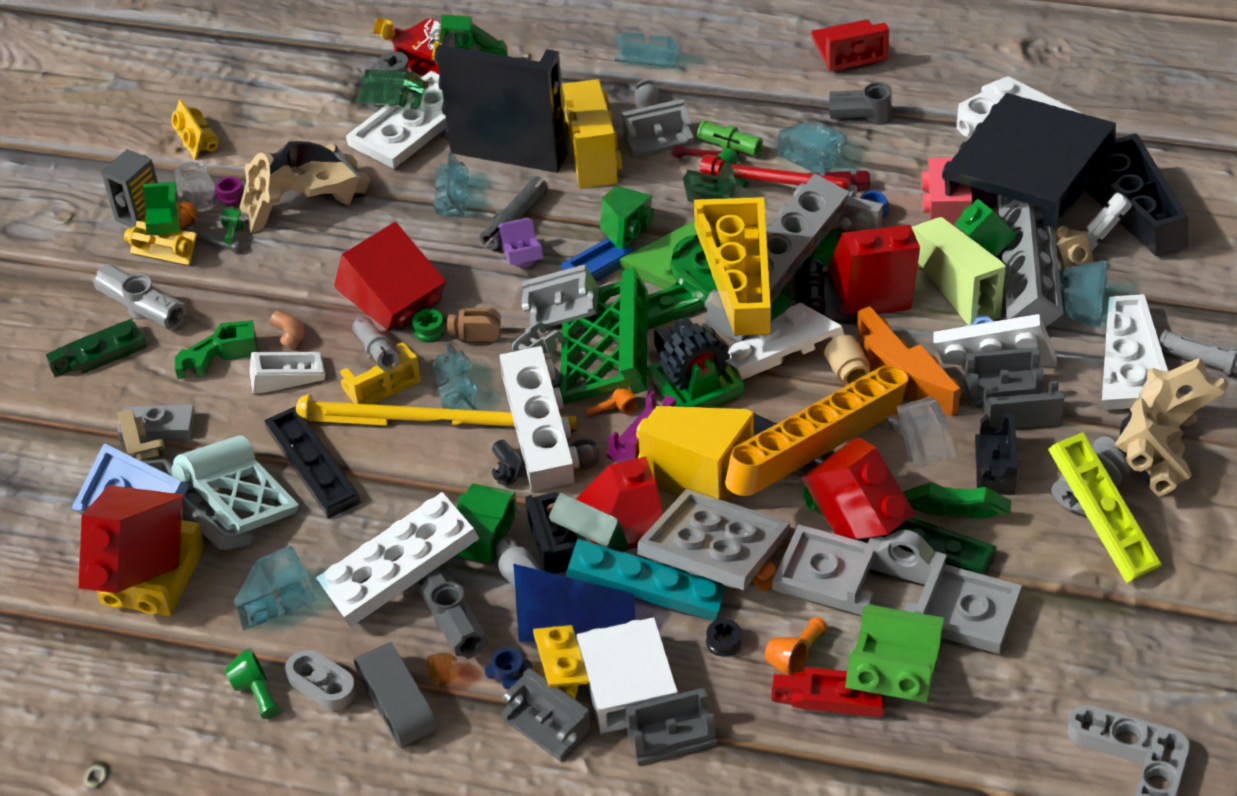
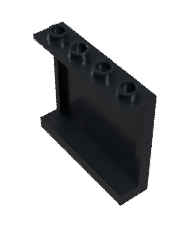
[435,33,568,173]
[942,93,1116,228]

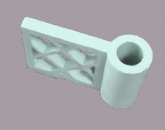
[171,435,299,535]

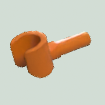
[585,387,638,417]
[752,561,776,592]

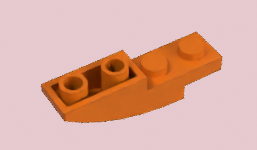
[857,306,961,416]

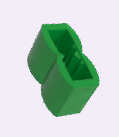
[455,483,517,564]

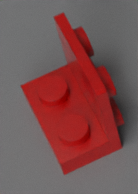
[811,19,890,72]

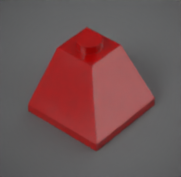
[576,456,663,550]

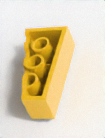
[562,79,623,189]
[694,197,771,336]

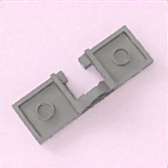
[772,524,1022,654]

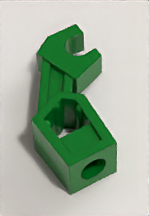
[438,14,508,56]
[175,320,258,379]

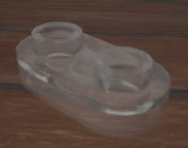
[174,162,217,212]

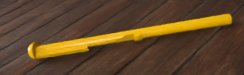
[296,394,577,430]

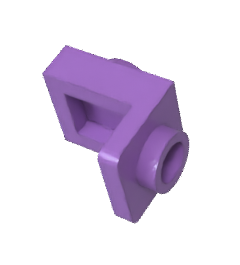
[499,218,543,268]

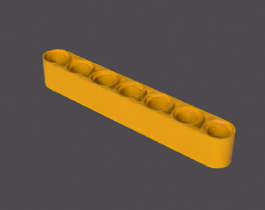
[725,366,908,496]

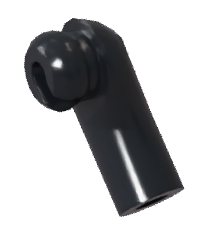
[492,439,523,486]

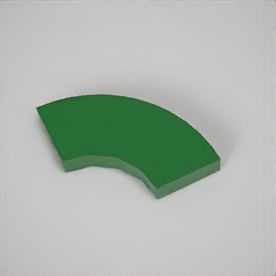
[903,482,1011,519]

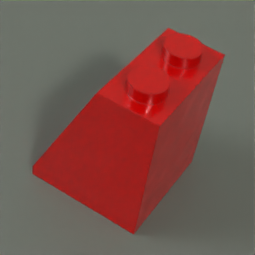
[334,221,446,331]
[827,225,920,315]
[801,437,915,539]
[78,485,183,593]

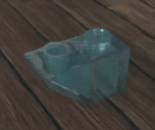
[234,545,315,631]

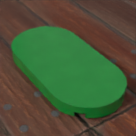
[670,234,791,322]

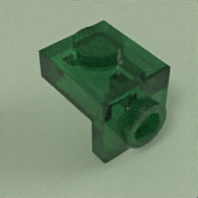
[683,163,737,202]

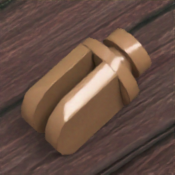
[447,308,501,342]

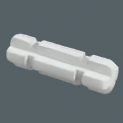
[1083,193,1132,252]

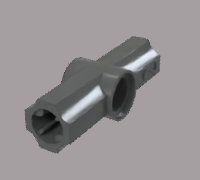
[415,563,487,659]

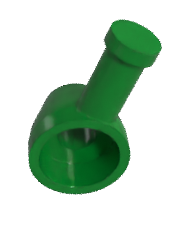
[225,648,280,719]

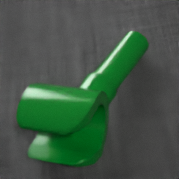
[718,148,749,188]
[221,208,243,245]

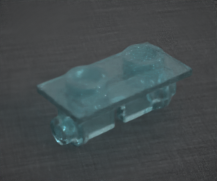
[615,31,681,68]
[433,152,469,217]
[433,341,477,410]

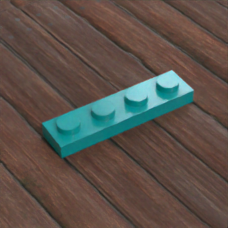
[566,539,725,621]

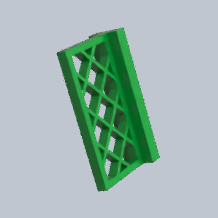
[560,267,648,405]

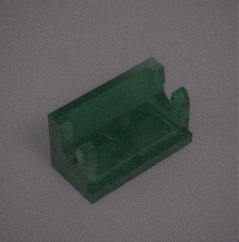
[356,69,429,110]

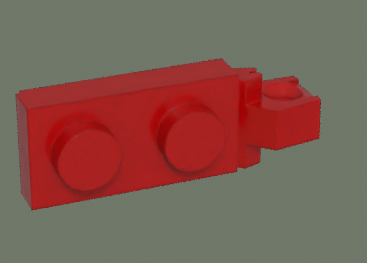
[771,667,885,717]

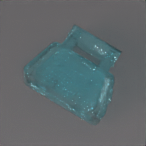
[777,121,847,175]
[1059,260,1108,327]

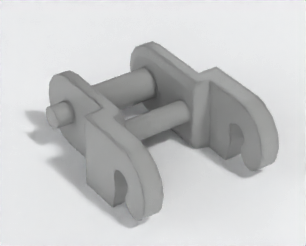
[512,321,564,354]

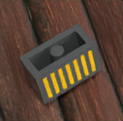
[101,149,158,228]

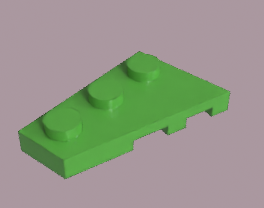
[620,220,697,289]

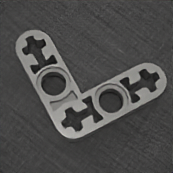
[1067,705,1189,796]

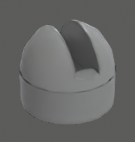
[634,80,659,107]

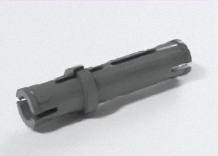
[479,176,548,250]

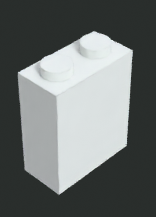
[577,617,678,734]

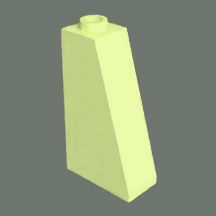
[912,217,1006,325]

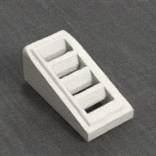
[249,352,325,394]

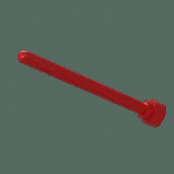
[699,154,850,190]

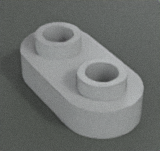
[285,649,356,710]

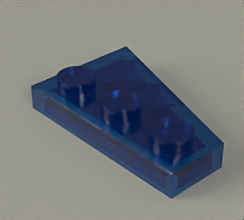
[513,564,636,643]

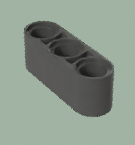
[353,642,438,748]

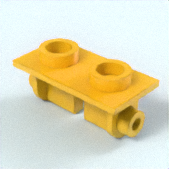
[172,99,219,160]
[124,221,197,266]
[533,625,589,699]

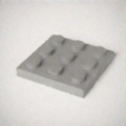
[637,489,790,590]

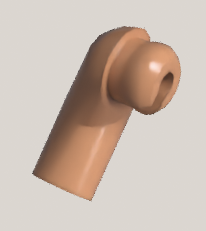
[270,310,305,350]

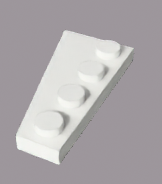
[1101,294,1168,410]

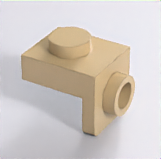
[1054,226,1094,276]

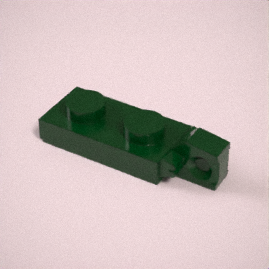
[46,318,147,377]

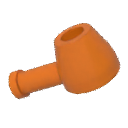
[764,617,828,676]

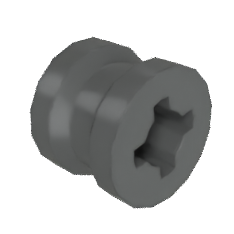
[378,52,411,90]

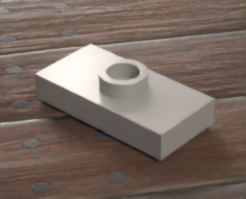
[118,404,195,441]

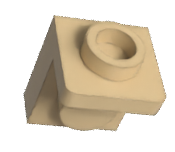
[117,409,165,461]

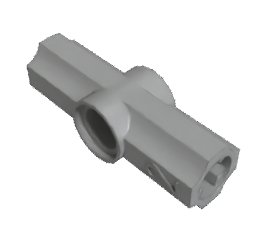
[93,264,187,330]

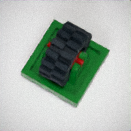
[647,323,745,408]

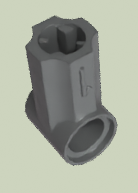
[829,82,893,125]

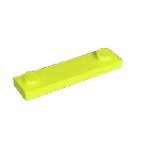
[1048,432,1162,583]

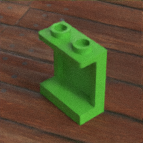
[846,604,944,703]

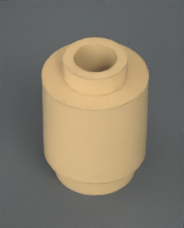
[824,335,870,386]

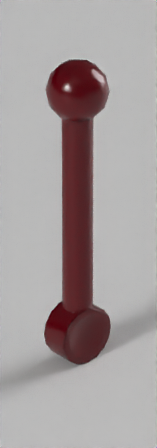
[672,145,738,158]

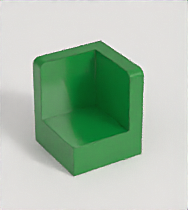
[143,181,181,235]

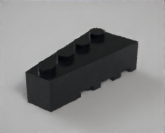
[1085,133,1188,256]

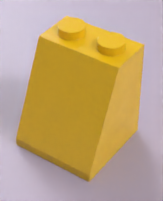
[636,406,754,501]

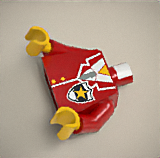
[373,18,442,76]

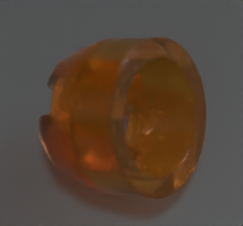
[427,652,460,686]

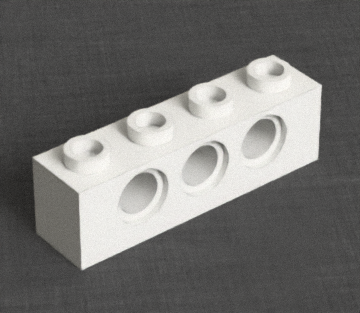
[499,346,580,492]

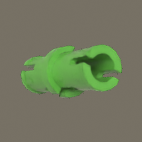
[697,120,763,157]

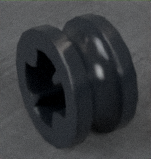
[706,618,742,657]

